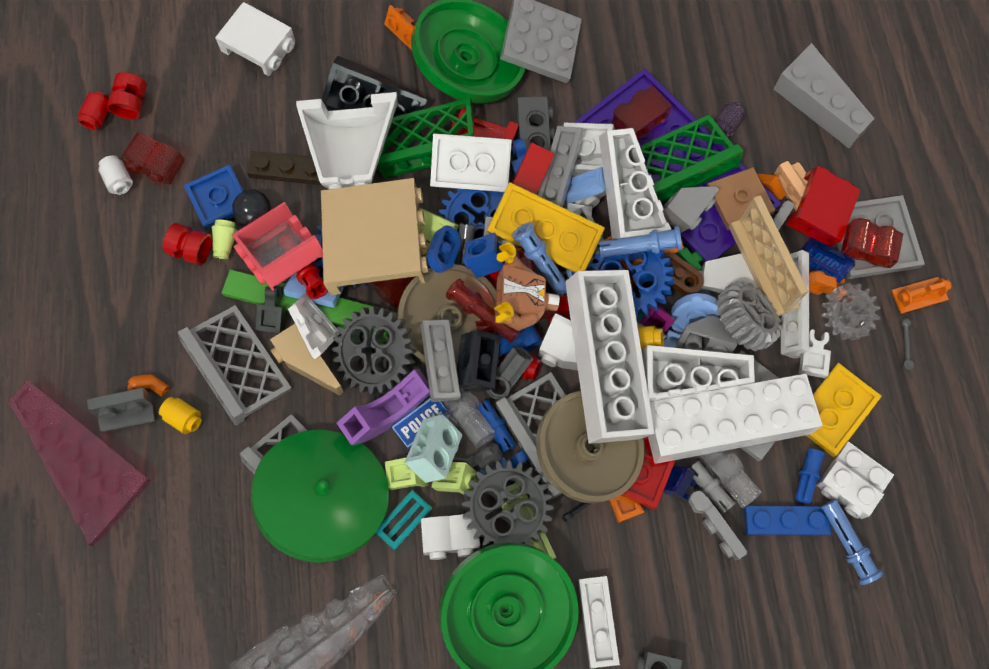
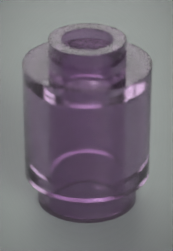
[714,102,746,138]

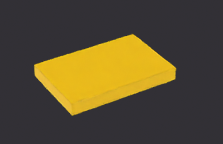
[806,363,882,457]

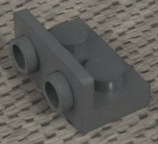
[87,388,156,433]

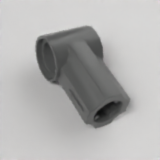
[487,345,533,399]

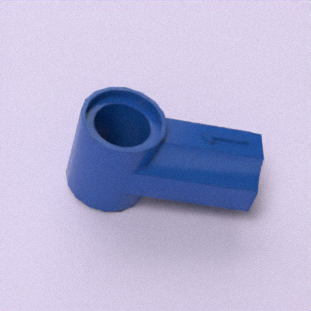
[494,325,543,358]

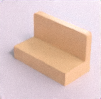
[773,161,808,211]

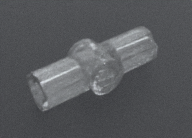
[442,388,495,448]
[698,450,762,508]

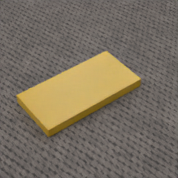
[487,182,605,273]

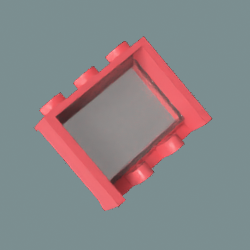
[232,202,323,291]

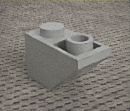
[662,186,719,234]
[676,315,737,353]

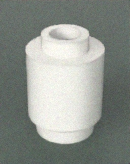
[99,155,133,195]

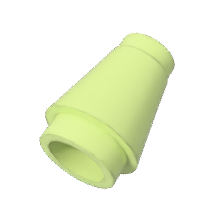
[212,220,238,259]

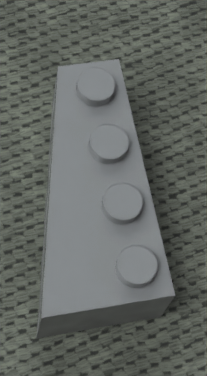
[774,43,875,148]

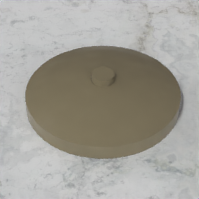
[397,264,503,370]
[536,391,644,503]

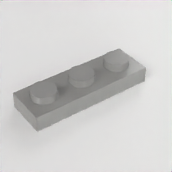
[420,320,460,402]

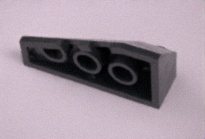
[322,56,427,122]

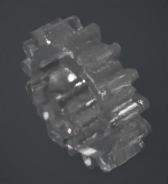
[822,283,881,340]

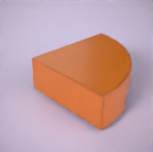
[757,174,786,200]
[609,495,644,523]

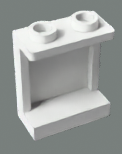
[215,2,295,76]

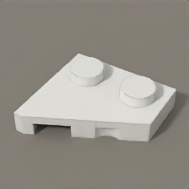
[288,293,340,359]

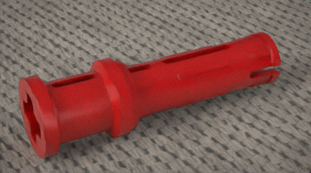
[279,235,328,300]

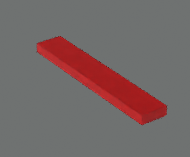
[484,142,555,287]

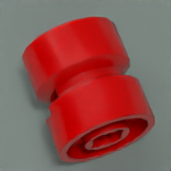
[107,72,148,120]
[163,223,213,266]

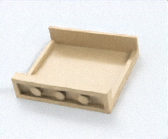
[321,178,429,295]

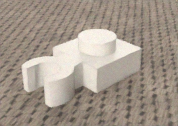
[799,329,831,378]

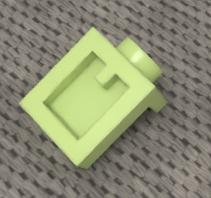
[385,458,429,490]
[431,462,478,494]

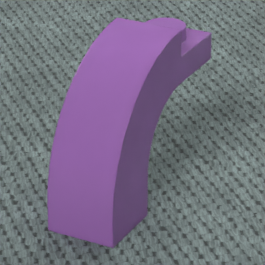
[337,369,430,445]

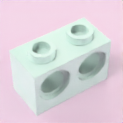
[404,414,463,483]

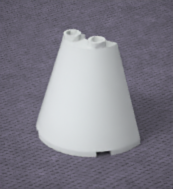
[296,92,397,190]

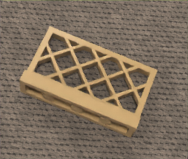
[729,195,809,317]

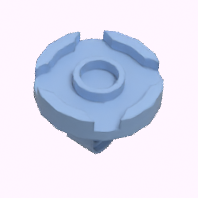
[671,291,721,335]

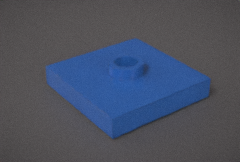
[183,164,243,230]

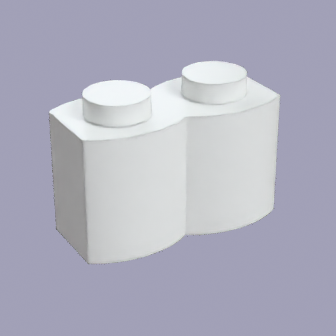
[421,514,480,560]

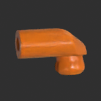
[127,374,170,397]

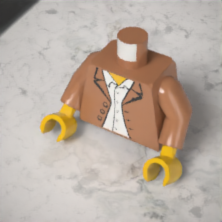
[494,242,560,331]

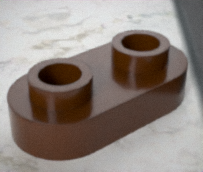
[665,252,704,296]

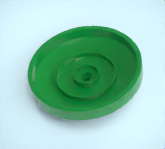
[411,0,525,104]
[251,430,389,563]
[439,542,579,669]

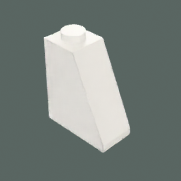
[699,254,758,298]

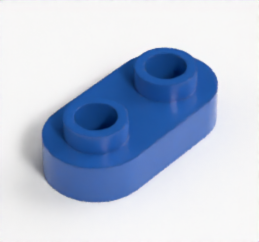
[427,225,461,273]

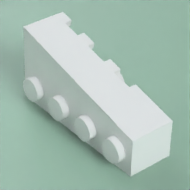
[599,128,671,240]
[641,345,755,402]

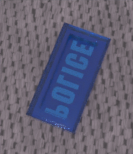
[799,238,855,283]

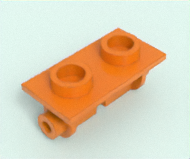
[384,5,414,50]
[891,277,951,314]

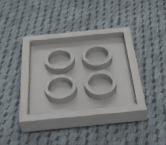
[500,0,581,84]
[837,195,925,279]

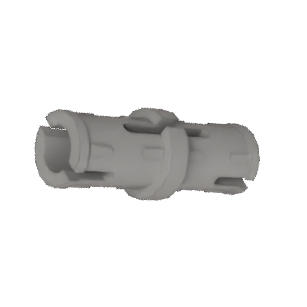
[686,461,736,515]

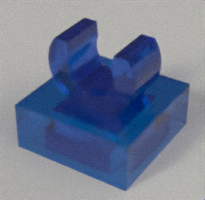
[663,466,697,499]

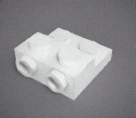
[564,123,615,178]
[816,441,894,519]

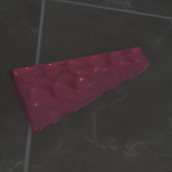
[8,380,151,547]

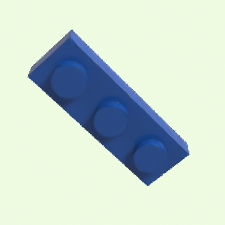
[743,506,831,536]

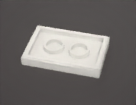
[430,134,512,192]

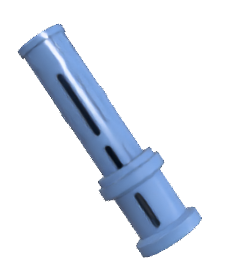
[512,222,567,296]
[599,226,683,258]
[821,499,884,585]

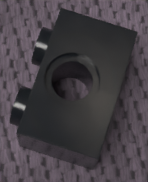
[457,330,500,392]

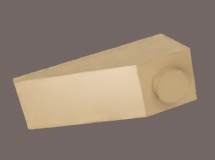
[270,324,344,395]

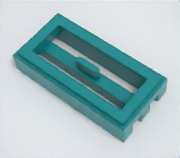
[376,490,433,551]

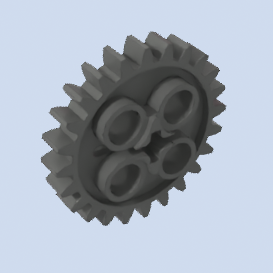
[332,307,417,394]
[461,460,554,547]

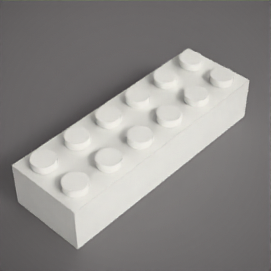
[565,270,654,444]
[648,374,823,464]

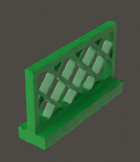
[377,98,475,179]
[640,114,744,203]

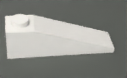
[538,313,578,370]

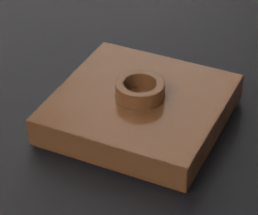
[706,167,775,231]

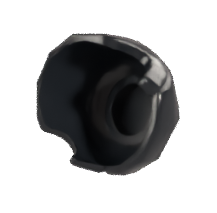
[232,189,272,227]

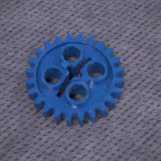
[439,188,504,240]
[590,250,674,321]

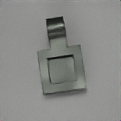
[255,286,286,333]

